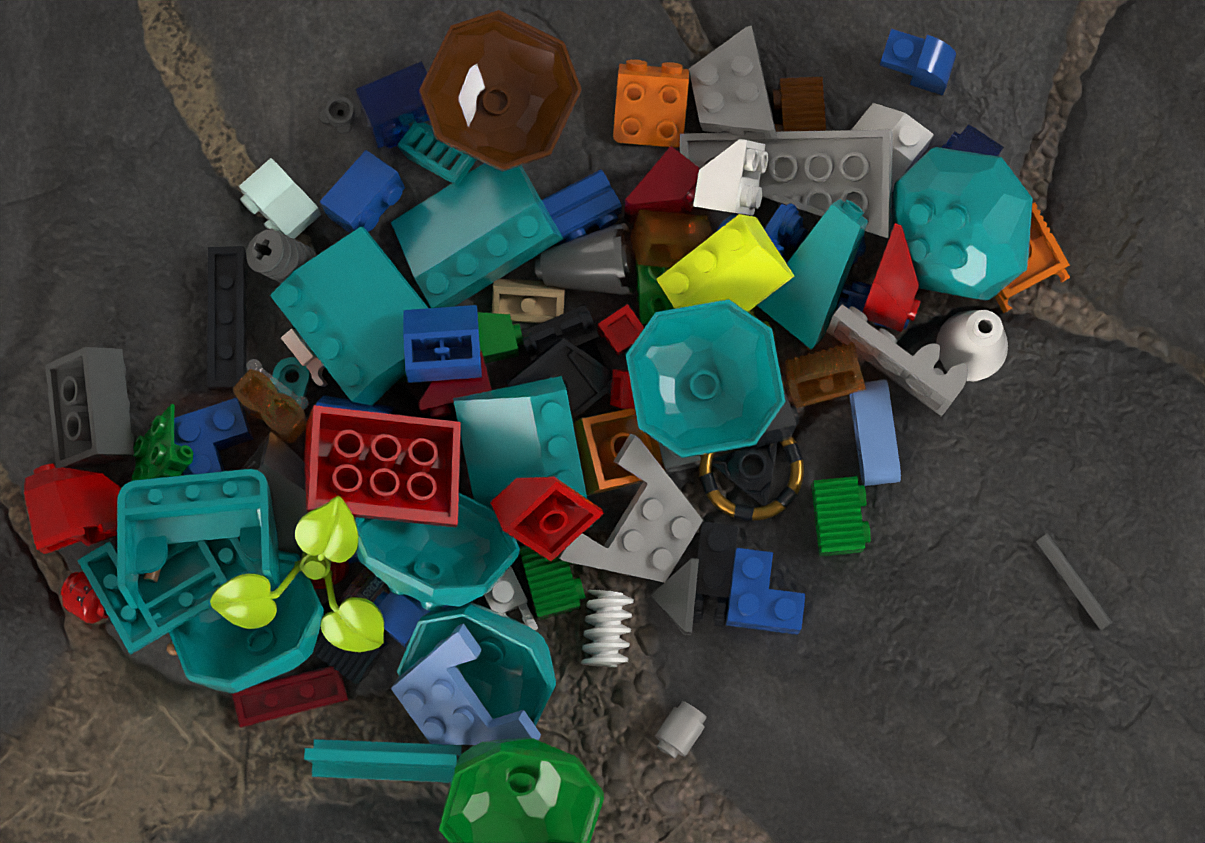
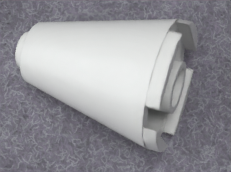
[936,310,1008,382]

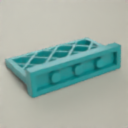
[304,739,462,783]

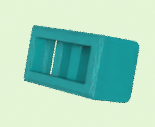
[398,120,477,186]

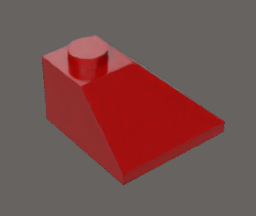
[862,223,921,332]
[490,477,604,561]

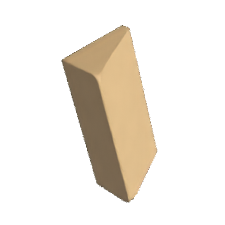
[492,279,565,323]

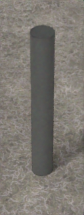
[1036,533,1113,630]

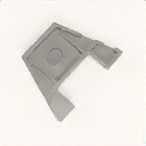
[557,434,703,583]

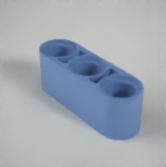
[849,380,901,486]

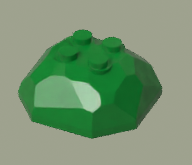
[439,737,604,843]

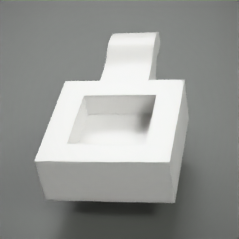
[281,329,328,387]

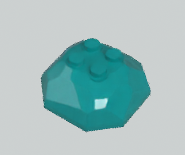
[892,147,1033,300]
[626,299,786,458]
[355,493,520,611]
[169,551,324,694]
[397,602,556,727]

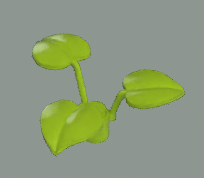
[210,496,384,652]

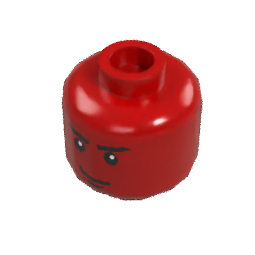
[61,570,109,623]

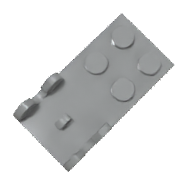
[827,304,968,417]

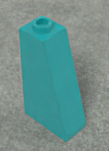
[757,199,869,349]

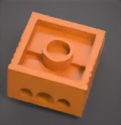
[994,202,1070,313]

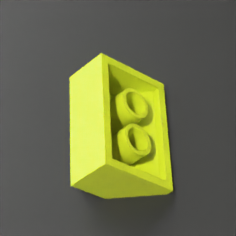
[656,214,794,312]

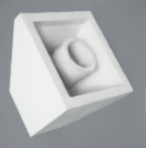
[852,103,934,192]

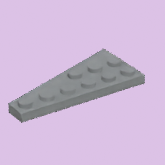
[680,130,893,239]

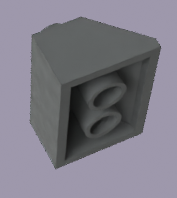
[45,347,134,469]

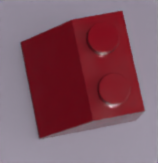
[624,146,700,223]

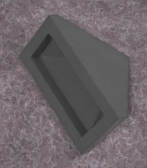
[651,558,699,636]

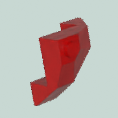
[24,463,121,554]

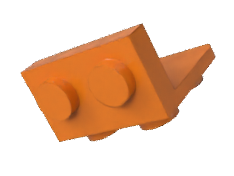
[613,60,689,148]

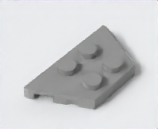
[689,26,777,139]

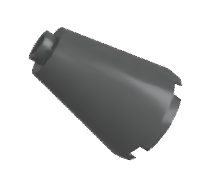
[535,223,636,295]

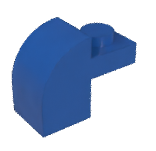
[880,29,956,95]

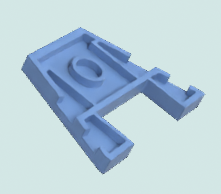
[391,623,541,745]

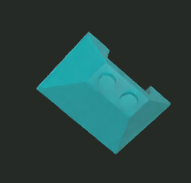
[77,537,259,654]

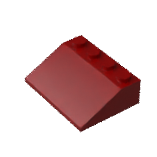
[305,405,461,527]

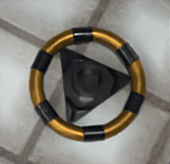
[699,437,804,521]

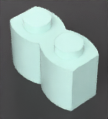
[239,158,321,239]

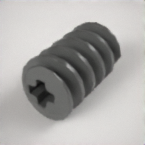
[246,228,317,283]

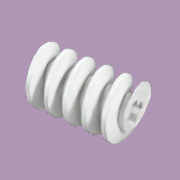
[581,590,634,668]

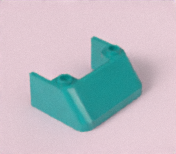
[117,469,280,609]

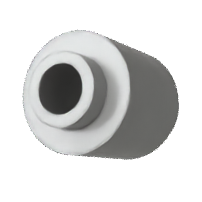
[655,701,707,759]

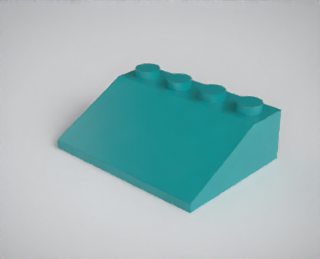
[391,163,564,308]
[270,227,428,405]
[453,376,592,527]

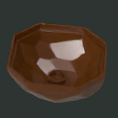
[419,10,582,172]

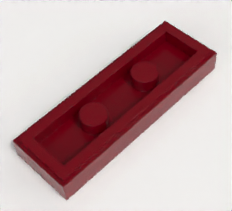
[232,666,349,728]

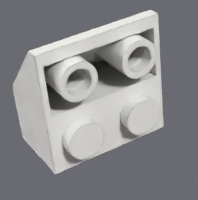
[693,139,768,215]

